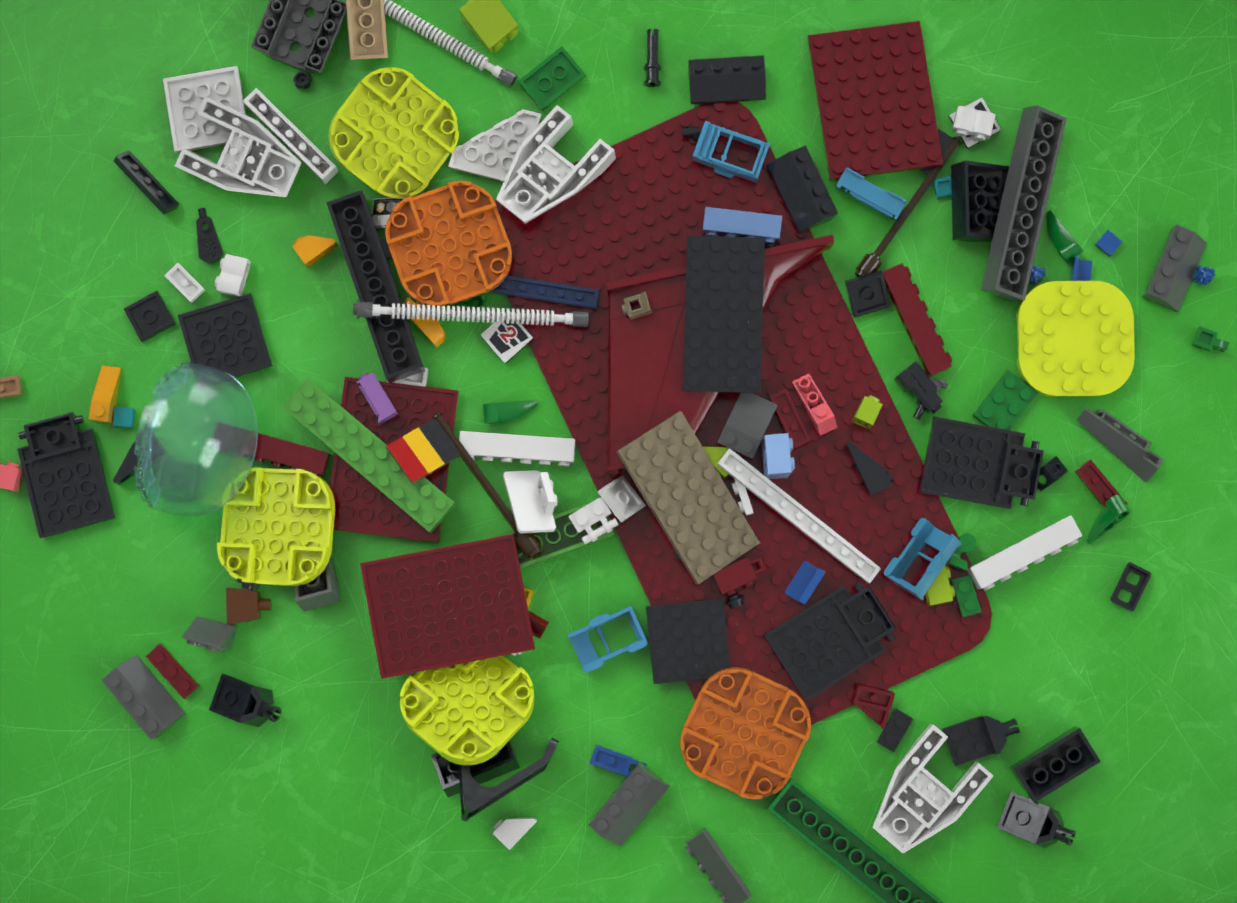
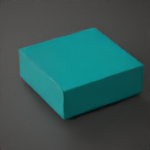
[933,176,952,199]
[113,407,135,428]

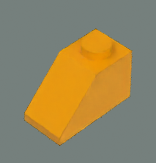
[292,235,338,267]

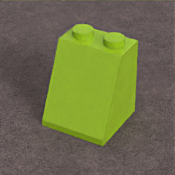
[459,0,519,54]

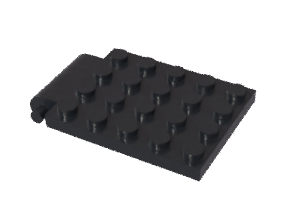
[17,412,116,539]
[919,416,1044,509]
[764,582,897,702]

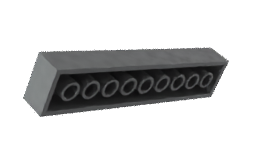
[981,105,1067,301]

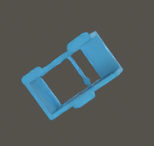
[692,121,770,183]
[836,167,907,221]
[884,518,962,600]
[568,606,648,673]

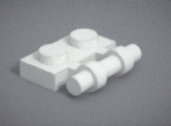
[568,497,619,545]

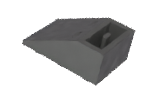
[182,616,237,652]

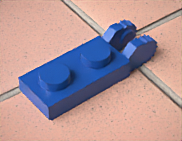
[590,745,647,776]

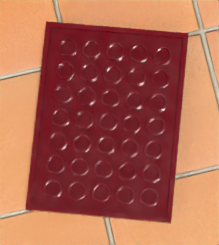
[808,21,943,181]
[330,377,459,543]
[360,534,536,679]

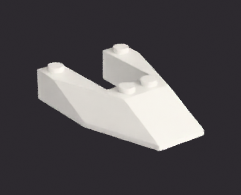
[175,96,302,197]
[496,105,616,223]
[872,724,993,853]

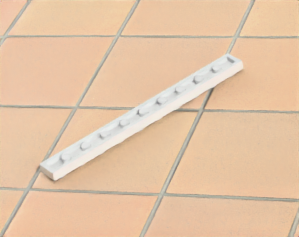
[717,448,881,584]

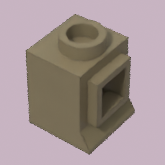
[622,292,653,320]

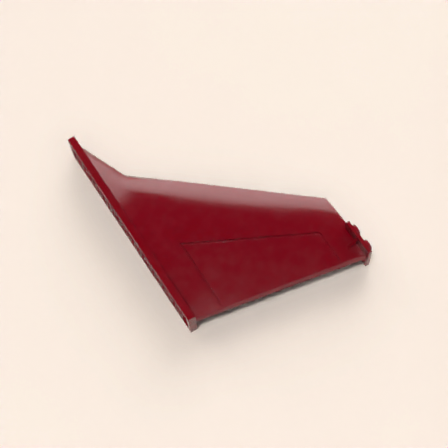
[606,235,834,477]

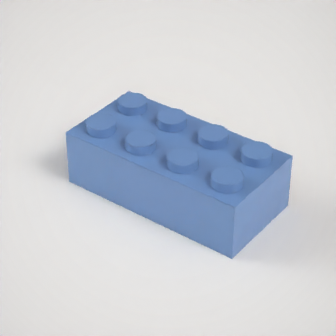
[702,207,782,248]

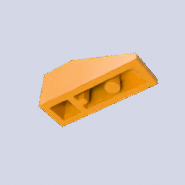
[89,365,122,424]

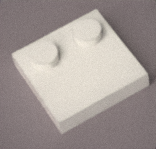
[598,475,646,523]

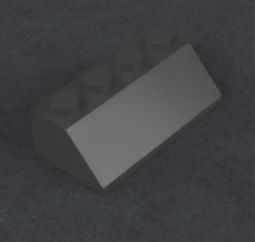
[1142,224,1207,312]
[102,655,186,739]
[589,761,670,846]
[685,828,752,903]

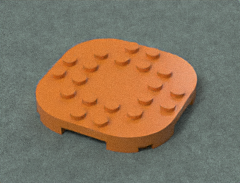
[385,181,512,308]
[680,667,811,799]

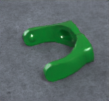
[451,294,486,310]

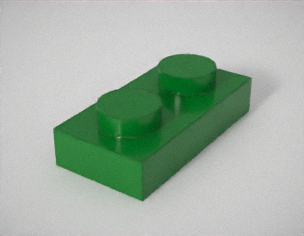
[951,575,981,618]

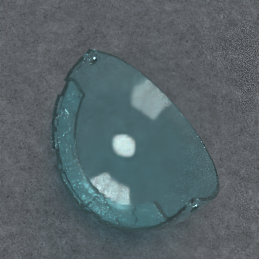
[134,362,258,517]

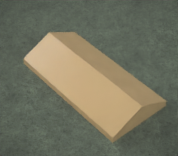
[346,0,388,60]

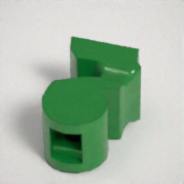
[947,533,976,572]

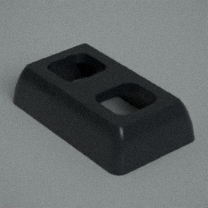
[1110,562,1151,611]

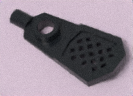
[196,208,223,263]

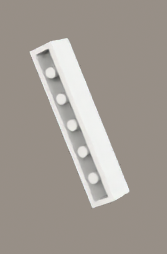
[243,88,339,185]
[459,431,576,467]
[967,515,1082,591]

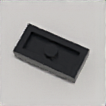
[876,709,913,752]

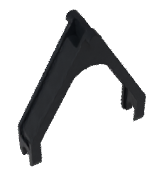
[458,738,559,821]

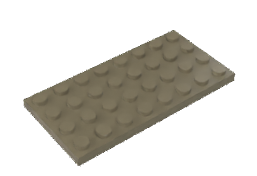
[616,411,760,584]

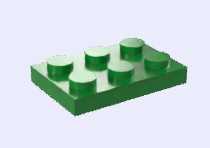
[518,47,586,111]
[972,370,1038,430]

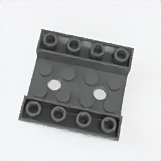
[251,0,346,74]

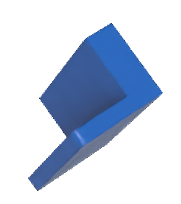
[1070,257,1092,281]
[785,561,825,605]

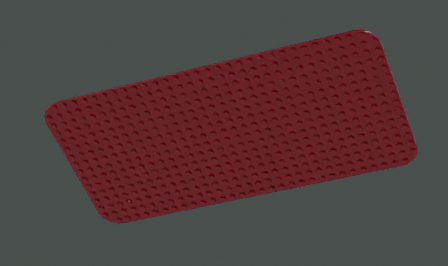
[495,102,992,725]

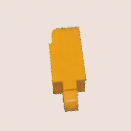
[403,297,446,348]

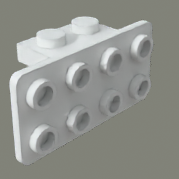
[503,470,558,533]

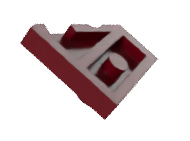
[852,683,895,729]

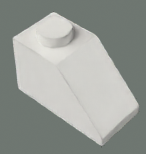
[493,817,537,850]

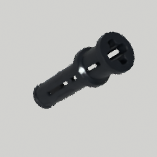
[644,29,661,87]

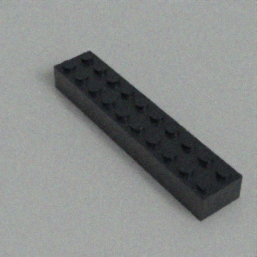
[326,190,425,383]

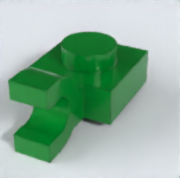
[1192,326,1229,352]

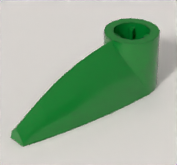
[1047,210,1083,263]
[483,400,537,424]
[1087,495,1131,544]

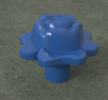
[1029,265,1046,285]
[1193,266,1215,285]

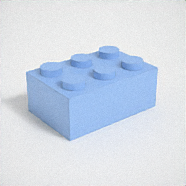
[761,433,795,479]

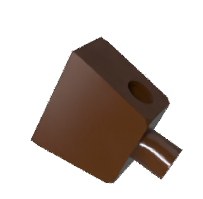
[226,588,272,625]

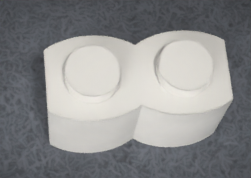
[952,106,996,141]
[215,254,251,297]

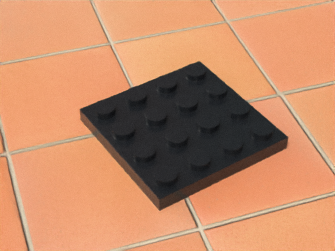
[178,293,273,388]
[646,599,730,684]

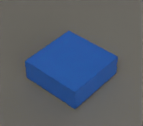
[1095,230,1123,257]

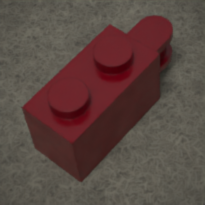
[712,556,769,597]

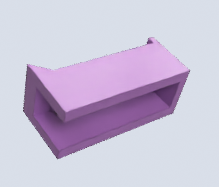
[356,372,398,425]

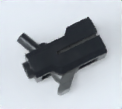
[894,361,948,420]

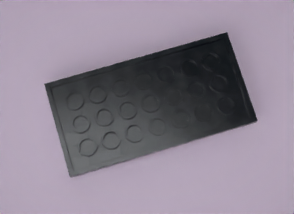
[683,236,765,393]

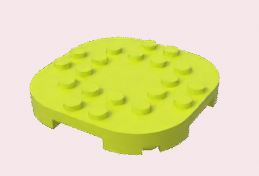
[328,67,459,199]
[1016,281,1135,397]
[217,467,335,586]
[400,656,535,765]

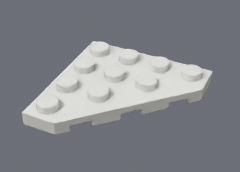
[448,109,541,183]

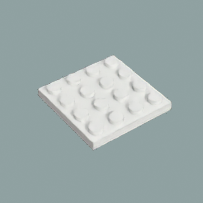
[163,66,246,153]

